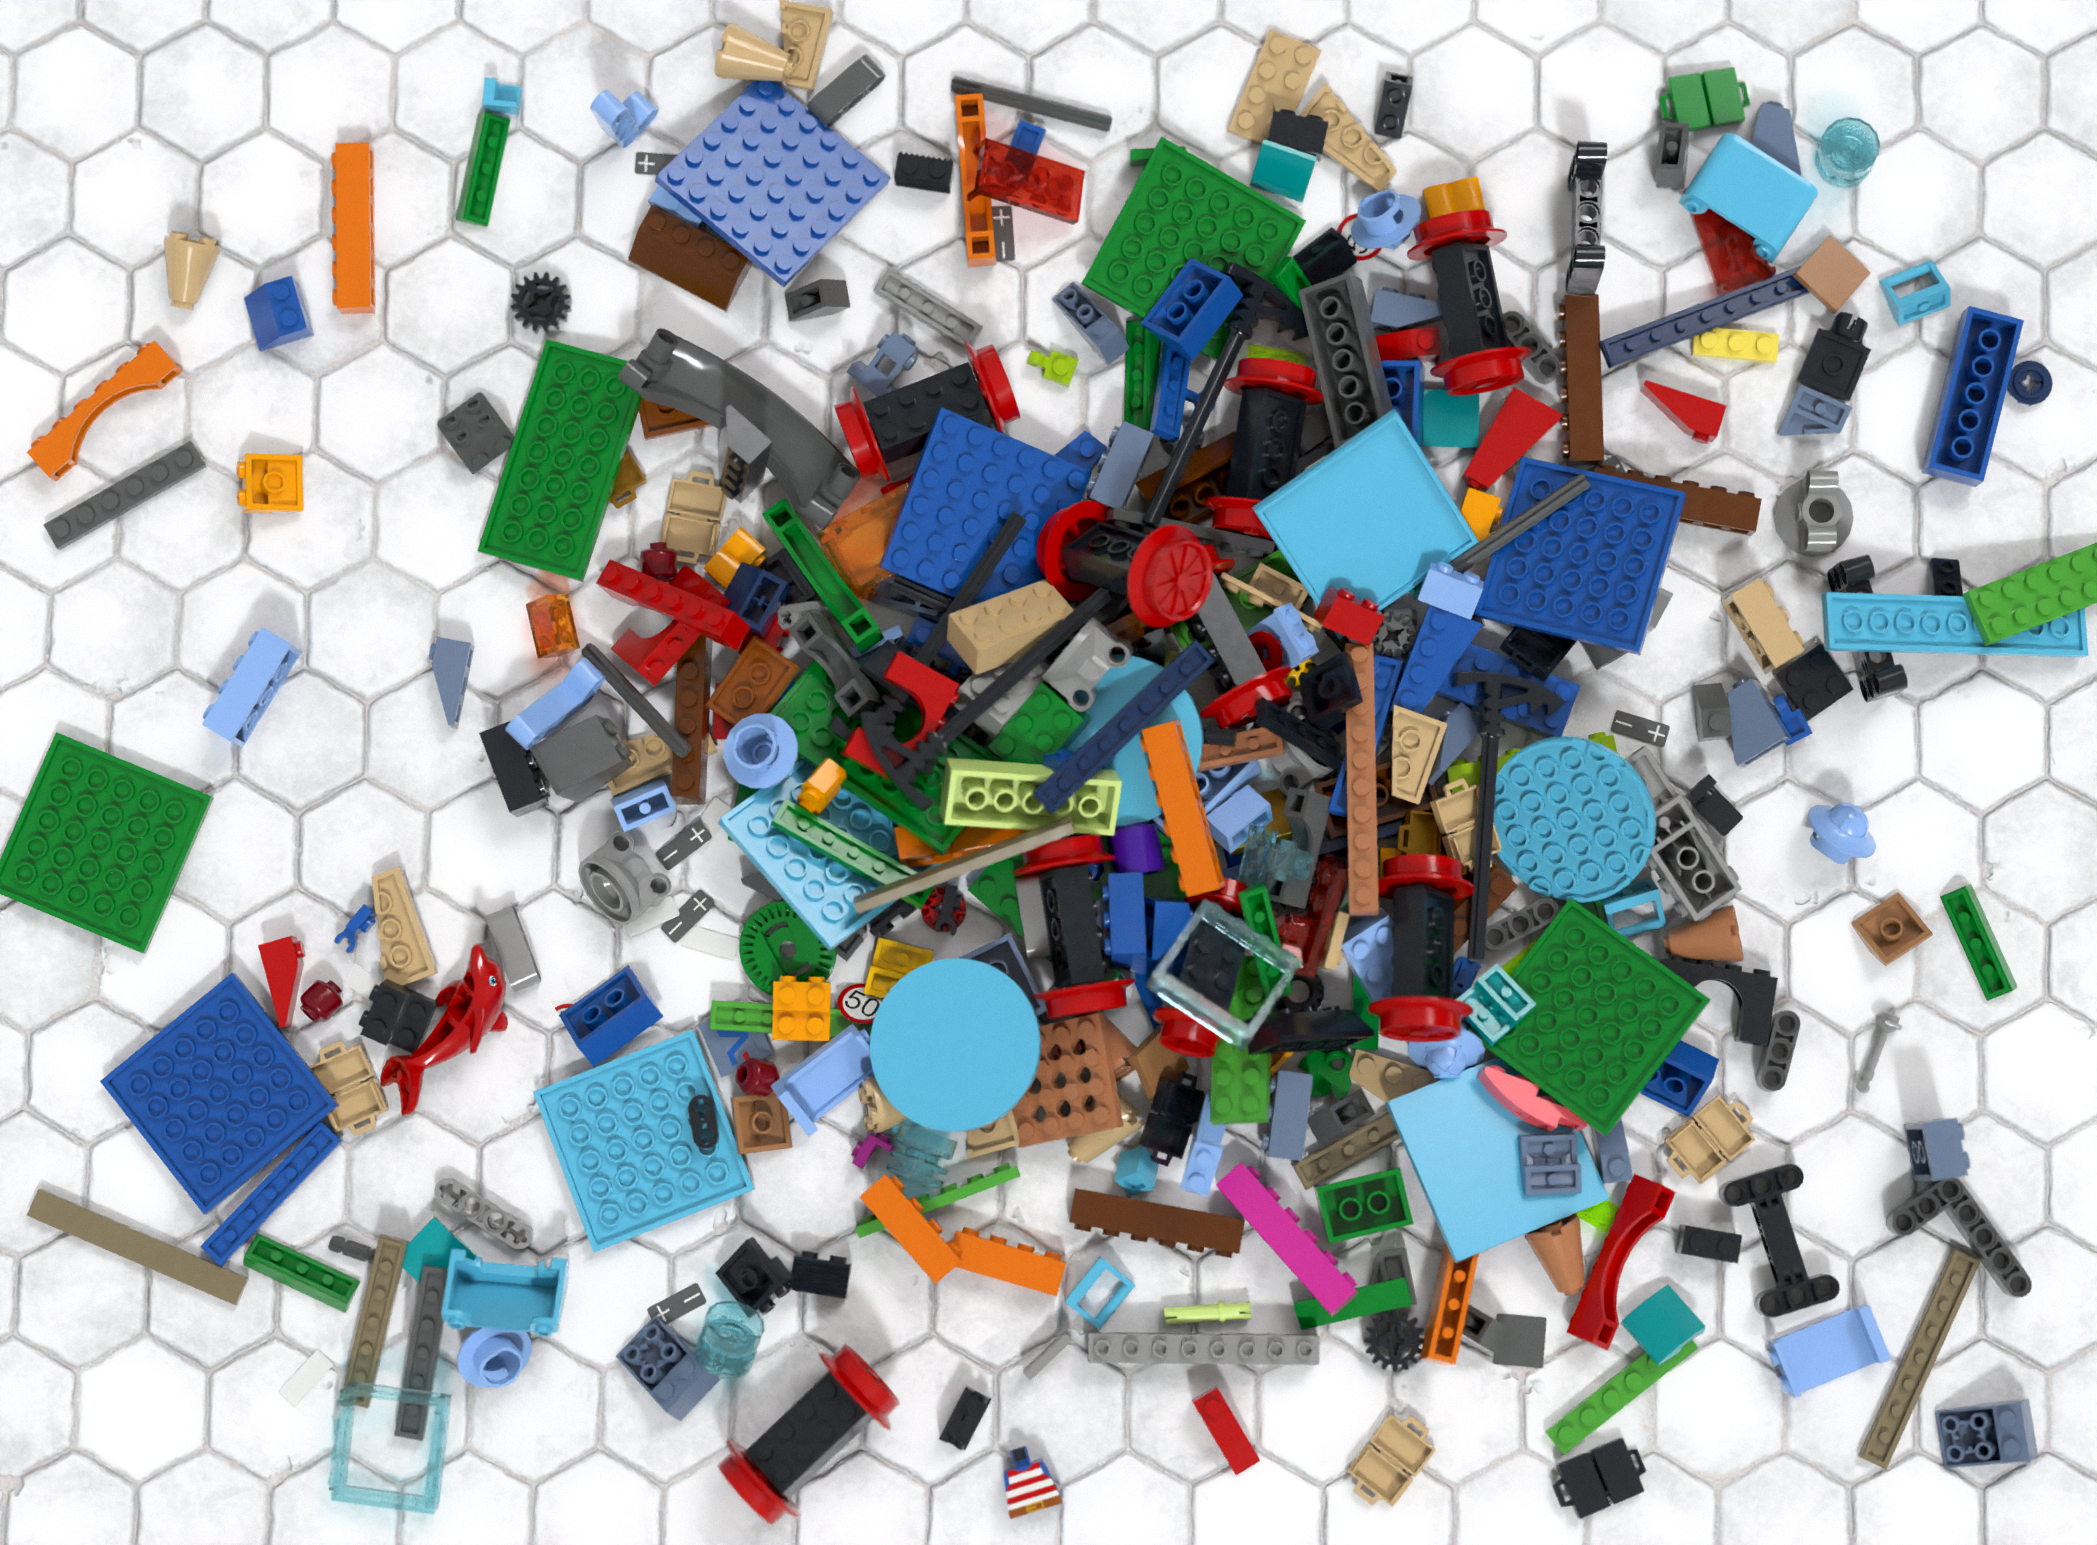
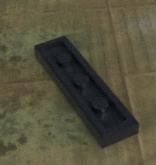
[1255,697,1342,770]

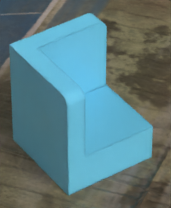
[482,77,522,115]
[1115,1146,1159,1196]

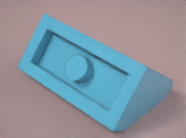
[1879,260,1951,326]
[1600,877,1666,938]
[1064,1256,1136,1330]

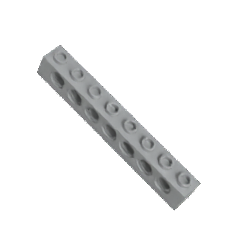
[1088,1332,1320,1365]

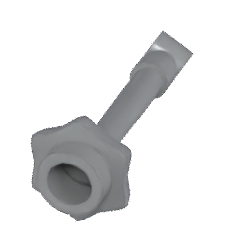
[1856,1012,1903,1093]

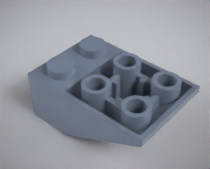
[616,1315,721,1421]
[1935,1399,2038,1468]

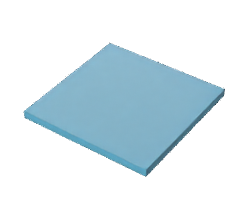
[1252,409,1479,639]
[1385,1057,1610,1263]

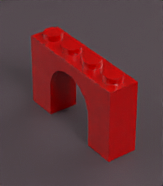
[610,565,730,687]
[841,651,960,781]

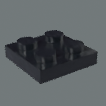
[1773,643,1854,721]

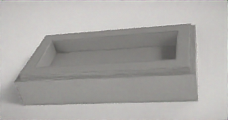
[1023,1332,1072,1380]

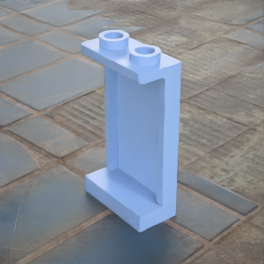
[771,1023,875,1136]

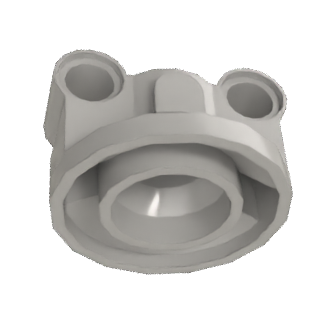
[1774,470,1854,557]
[1042,617,1133,711]
[1250,701,1336,795]
[578,830,672,926]

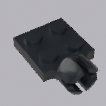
[1796,312,1871,402]

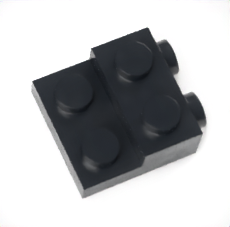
[1299,651,1363,731]
[359,979,439,1054]
[715,1237,794,1318]

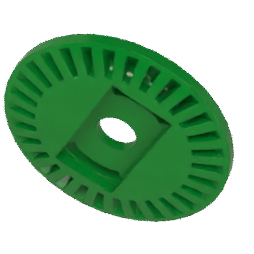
[739,900,837,996]

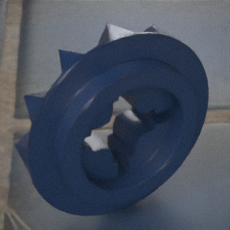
[2008,361,2053,406]

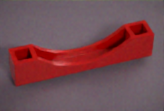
[596,559,750,651]
[1566,1174,1676,1351]

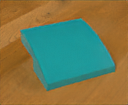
[1250,139,1317,203]
[1422,389,1479,448]
[1456,964,1536,1047]
[403,1217,477,1283]
[1621,1285,1706,1366]

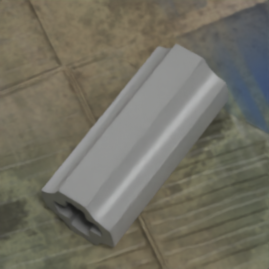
[777,599,834,630]

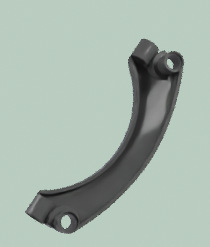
[617,328,861,530]

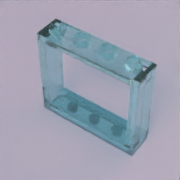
[1146,899,1302,1051]
[328,1381,452,1514]

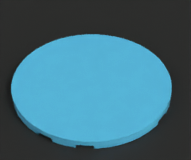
[1067,654,1204,826]
[1493,736,1656,903]
[870,958,1041,1132]

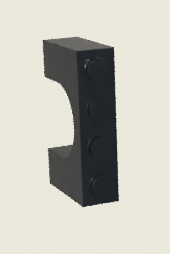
[1660,955,1778,1046]

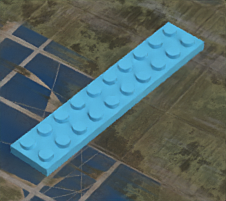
[1821,592,2088,658]

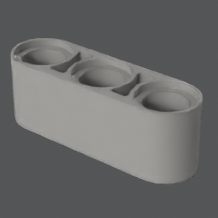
[1015,873,1051,959]
[486,905,542,992]

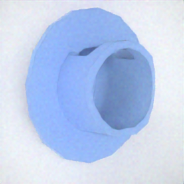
[1351,190,1422,251]
[724,713,798,788]
[1807,802,1876,864]
[1408,1022,1485,1079]
[457,1328,532,1387]

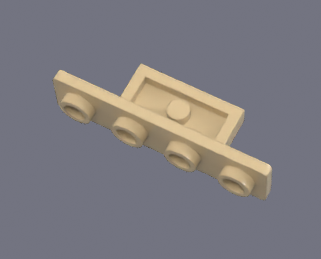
[1219,563,1323,633]

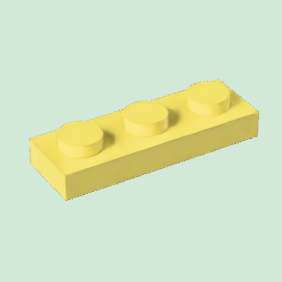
[1691,328,1779,364]

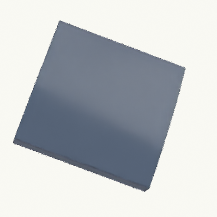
[1518,1133,1581,1195]

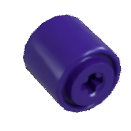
[1107,822,1167,876]

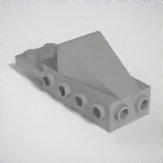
[1625,746,1742,921]

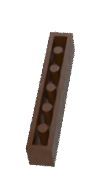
[1557,294,1604,466]
[1592,465,1762,536]
[671,634,713,805]
[1069,1188,1245,1258]

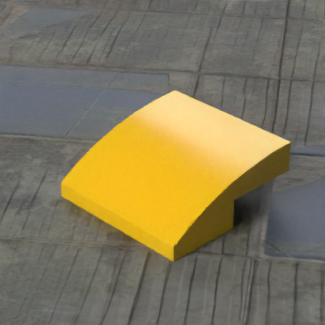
[864,936,934,999]

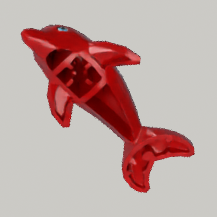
[380,944,508,1116]

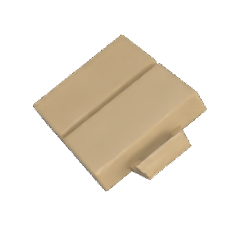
[660,470,727,564]
[1430,778,1502,874]
[309,1041,389,1136]
[1664,1095,1755,1184]
[1347,1414,1436,1507]

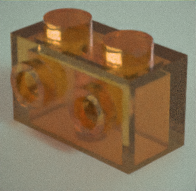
[525,594,580,659]

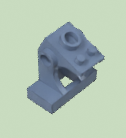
[847,331,918,397]

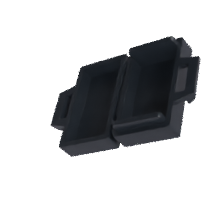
[1499,626,1577,681]
[1139,1071,1206,1167]
[1552,1437,1646,1519]

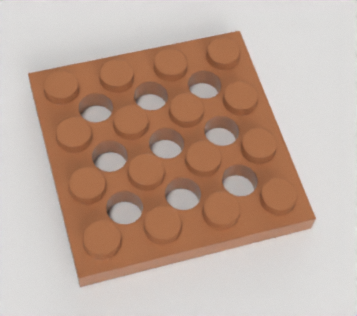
[1012,1013,1124,1148]

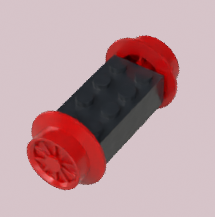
[1153,877,1249,1058]

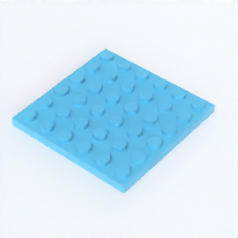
[718,759,942,951]
[533,1029,755,1252]

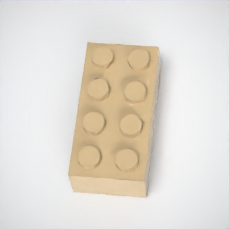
[947,579,1075,675]

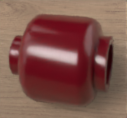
[640,542,678,582]
[300,980,343,1022]
[736,1058,780,1097]

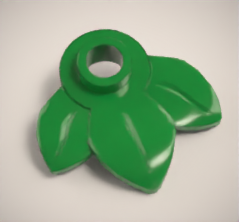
[1298,1050,1352,1100]

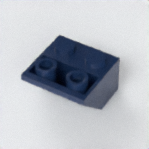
[723,562,791,638]

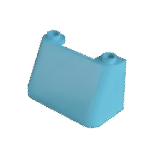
[1678,133,1818,264]
[441,1249,569,1337]

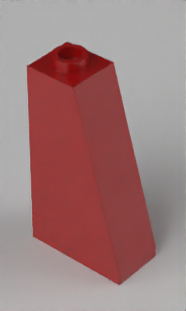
[1461,387,1563,492]

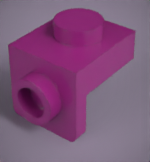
[851,1132,895,1169]

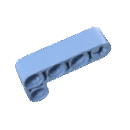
[590,89,658,148]
[505,657,606,750]

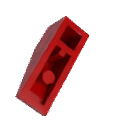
[1375,327,1441,363]
[1640,380,1727,444]
[258,936,306,1029]
[1192,1386,1260,1475]

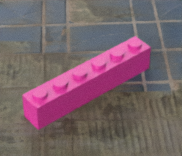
[1216,1162,1358,1317]

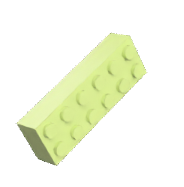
[939,758,1122,836]

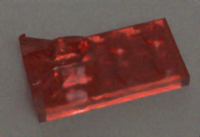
[967,138,1085,225]
[1682,188,1776,296]
[1278,853,1348,978]

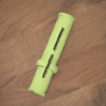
[1164,1301,1251,1325]

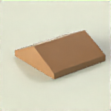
[1851,892,1933,966]
[731,1092,792,1155]

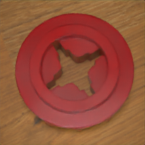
[1248,630,1285,672]
[921,887,966,932]

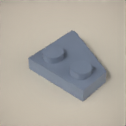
[1777,384,1852,436]

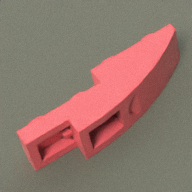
[1477,1065,1587,1133]

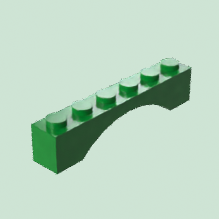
[762,498,884,654]

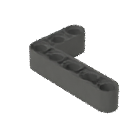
[1886,1178,2032,1298]

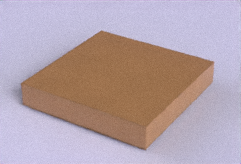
[1793,235,1871,314]
[1130,1025,1190,1101]

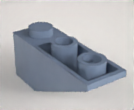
[1052,282,1130,365]
[1370,287,1444,333]

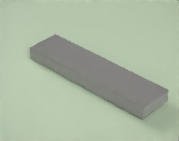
[873,267,983,349]

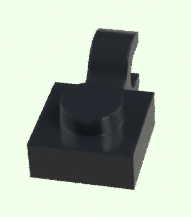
[935,884,963,936]

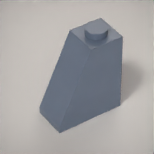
[1749,101,1801,176]
[1727,678,1792,768]

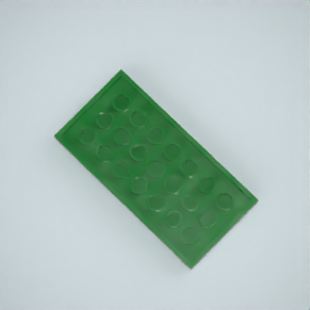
[477,339,643,582]
[770,660,1004,856]

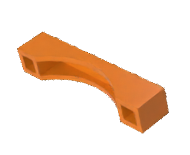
[955,93,996,267]
[27,341,182,482]

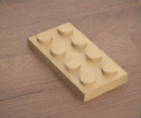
[1227,29,1321,146]

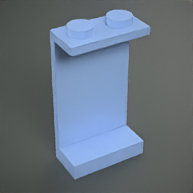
[1246,603,1320,669]
[1180,1089,1227,1197]
[1767,1304,1891,1398]

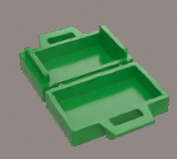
[1658,67,1750,132]

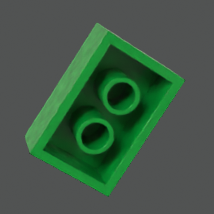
[988,681,1092,765]
[1314,1168,1413,1244]

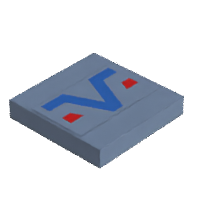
[698,1002,774,1077]

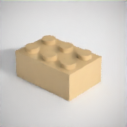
[1721,578,1805,675]

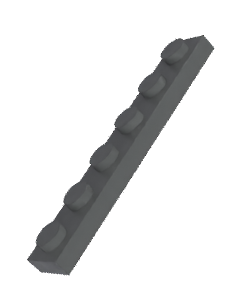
[43,441,206,550]
[1105,507,1275,559]
[394,1264,449,1441]

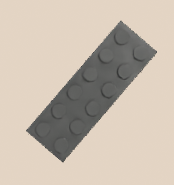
[1299,272,1393,449]

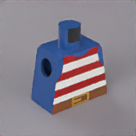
[1004,1446,1063,1519]

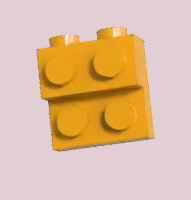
[236,453,303,514]
[772,976,831,1042]

